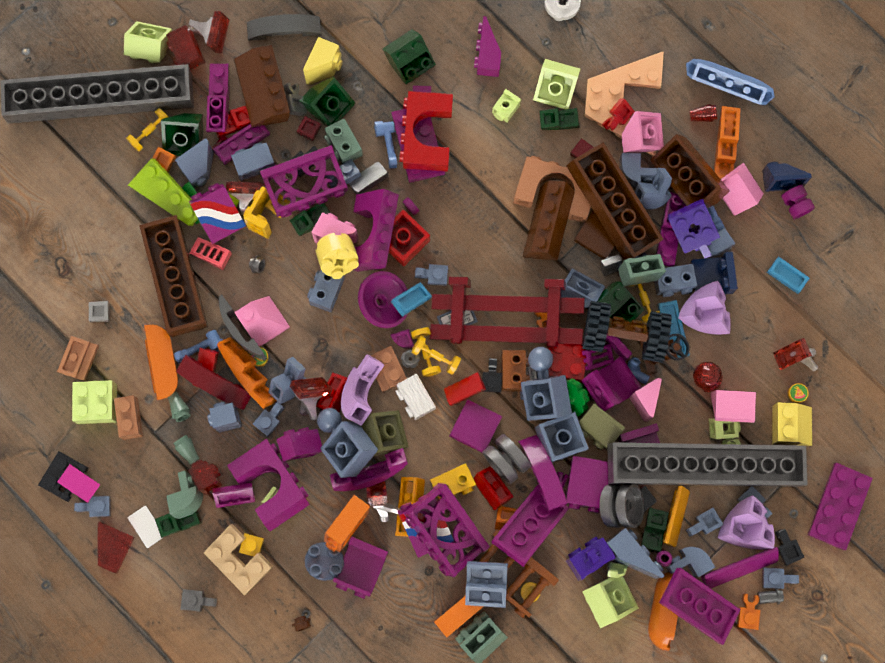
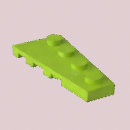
[128,158,198,226]

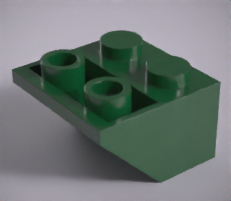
[382,29,436,85]
[587,282,644,322]

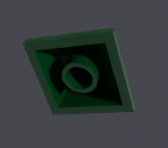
[299,77,356,127]
[161,113,203,156]

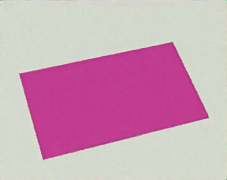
[57,464,100,503]

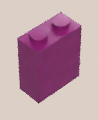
[565,456,608,513]

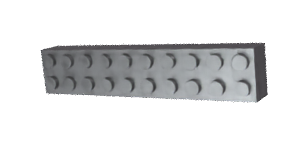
[0,64,194,124]
[608,442,808,486]

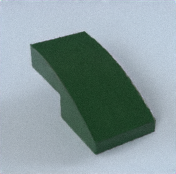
[540,108,580,130]
[289,203,332,236]
[641,508,669,553]
[155,511,202,538]

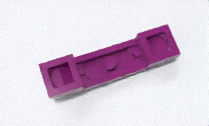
[518,435,567,511]
[330,448,408,491]

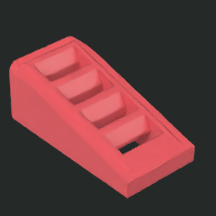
[189,237,232,270]

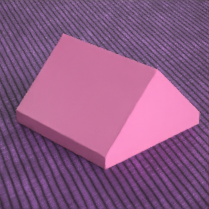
[721,163,764,216]
[629,378,662,422]
[710,390,756,423]

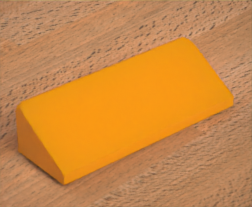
[395,477,425,537]
[662,486,690,547]

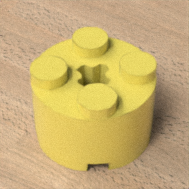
[315,233,359,279]

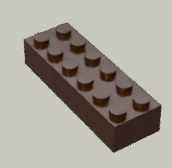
[566,142,664,260]
[139,215,208,338]

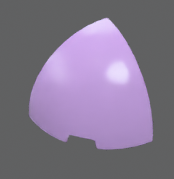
[678,281,731,335]
[718,496,775,550]

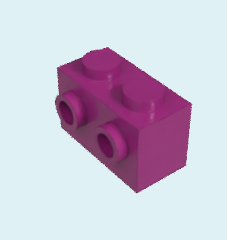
[277,427,322,462]

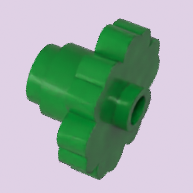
[566,378,590,417]

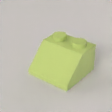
[124,21,172,63]
[533,59,580,110]
[582,576,639,628]

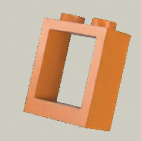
[324,495,370,552]

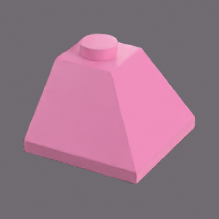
[622,111,664,153]
[234,296,290,347]

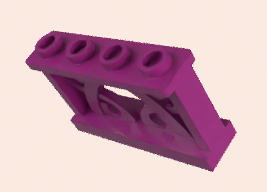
[260,145,348,218]
[403,483,490,577]

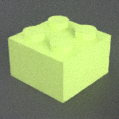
[72,380,117,424]

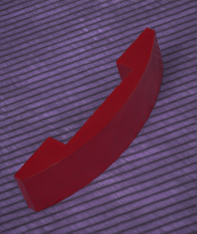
[176,355,251,410]

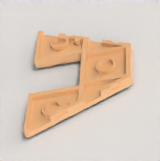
[584,52,664,158]

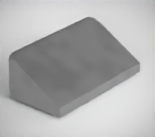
[348,162,389,195]

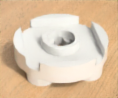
[544,0,581,21]

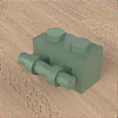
[455,611,508,663]

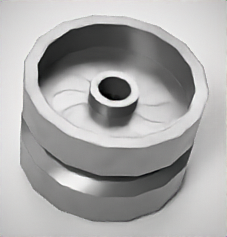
[482,434,531,485]
[600,484,644,528]

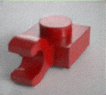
[602,98,635,131]

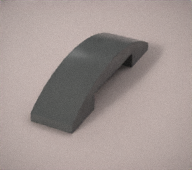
[247,14,321,41]
[219,295,267,361]

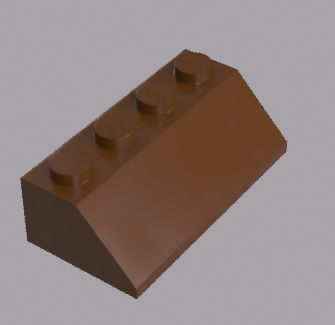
[234,45,290,128]
[650,134,730,208]
[523,180,575,261]

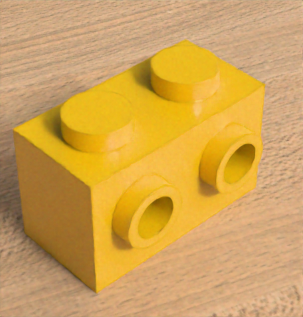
[430,463,476,499]

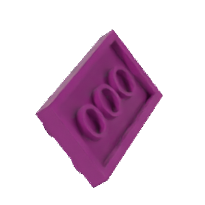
[391,109,445,183]
[807,463,873,551]
[491,485,569,567]
[659,568,740,645]

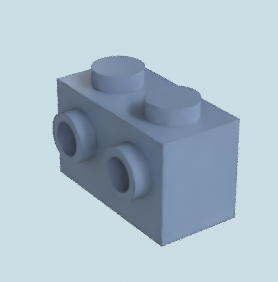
[231,142,275,181]
[654,264,697,297]
[307,270,345,313]
[207,402,242,433]

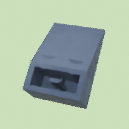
[607,528,664,579]

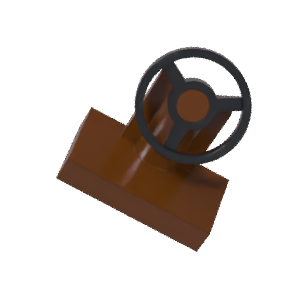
[640,334,690,375]

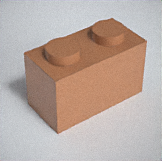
[114,395,143,440]

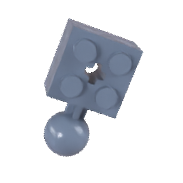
[521,347,572,421]
[317,408,378,478]

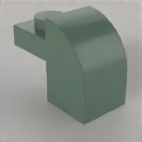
[166,471,203,519]

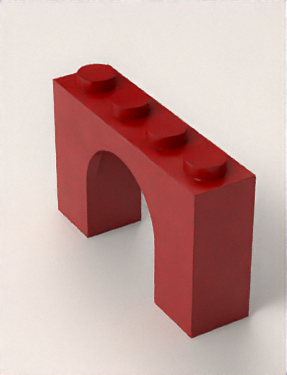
[399,91,453,172]

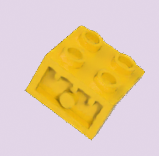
[243,186,272,239]

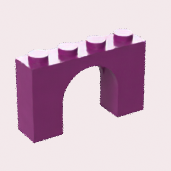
[353,189,399,272]
[227,439,310,531]

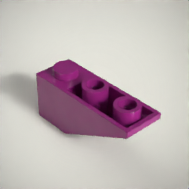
[474,16,501,77]

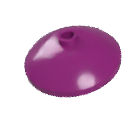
[358,271,408,328]

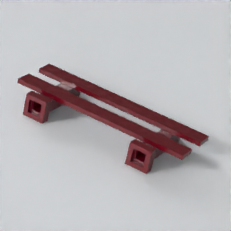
[430,277,585,347]

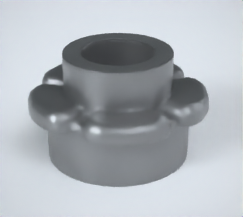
[249,255,265,273]
[401,350,420,368]

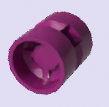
[781,185,815,220]

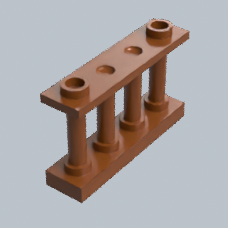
[478,529,559,618]

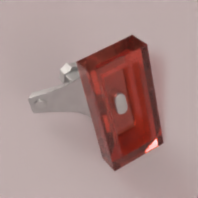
[188,11,230,53]
[226,181,266,215]
[773,338,818,371]
[290,377,333,420]
[366,481,400,522]

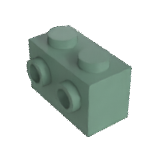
[324,119,363,164]
[618,254,666,287]

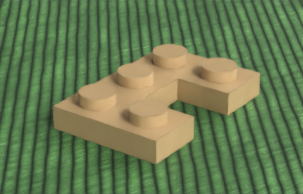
[204,524,273,595]

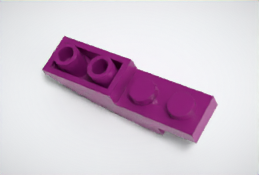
[206,64,230,132]
[656,192,686,267]

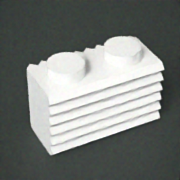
[395,374,436,420]

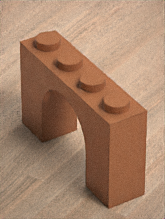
[513,156,591,223]

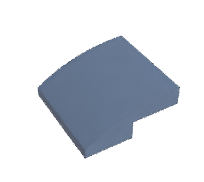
[465,561,508,608]

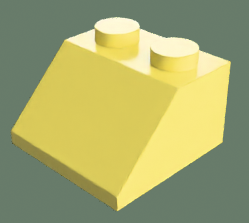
[303,37,343,85]
[772,402,812,446]

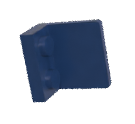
[691,252,738,295]

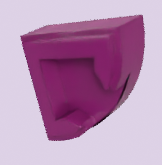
[391,329,414,349]

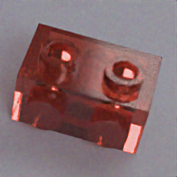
[166,25,206,70]
[188,460,223,495]

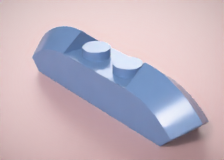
[686,59,775,105]

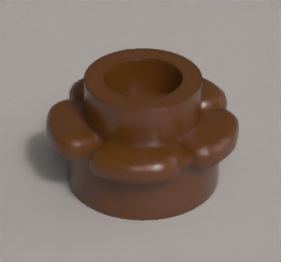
[292,616,311,632]

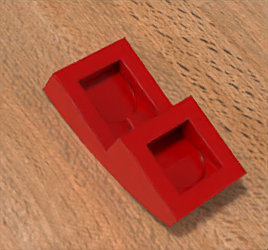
[216,105,250,138]

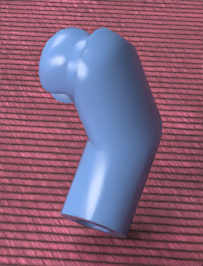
[627,357,650,385]

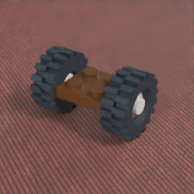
[582,301,672,363]

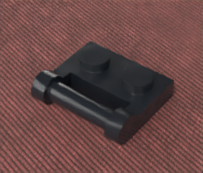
[38,451,89,502]

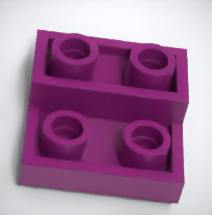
[449,400,502,453]

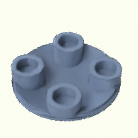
[305,542,344,581]

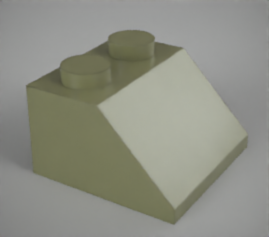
[579,404,625,451]
[360,410,409,456]

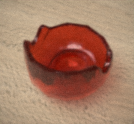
[693,362,723,392]

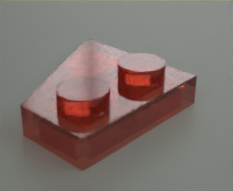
[98,522,135,574]

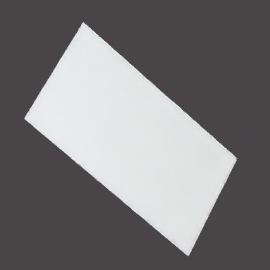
[127,505,164,548]

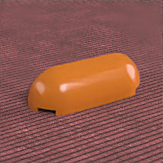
[144,325,178,400]
[648,572,678,651]

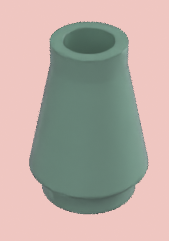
[168,392,191,422]
[173,435,200,465]

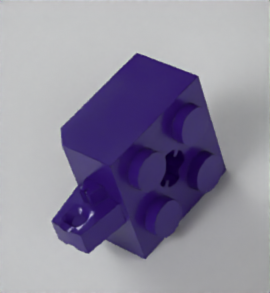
[668,199,720,259]
[566,537,616,581]

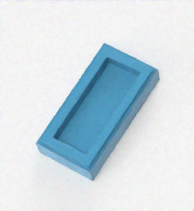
[767,256,810,294]
[391,282,432,317]

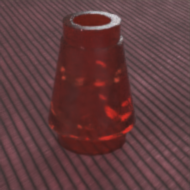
[689,104,717,122]

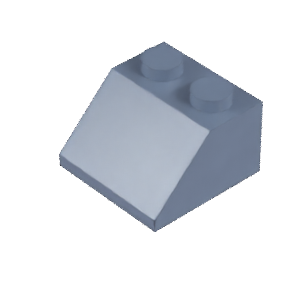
[535,412,589,463]

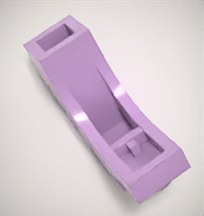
[341,354,384,426]

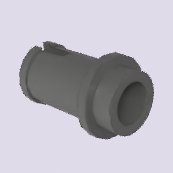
[757,588,784,605]

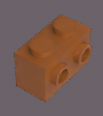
[501,350,530,392]

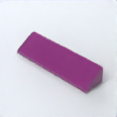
[701,547,779,589]

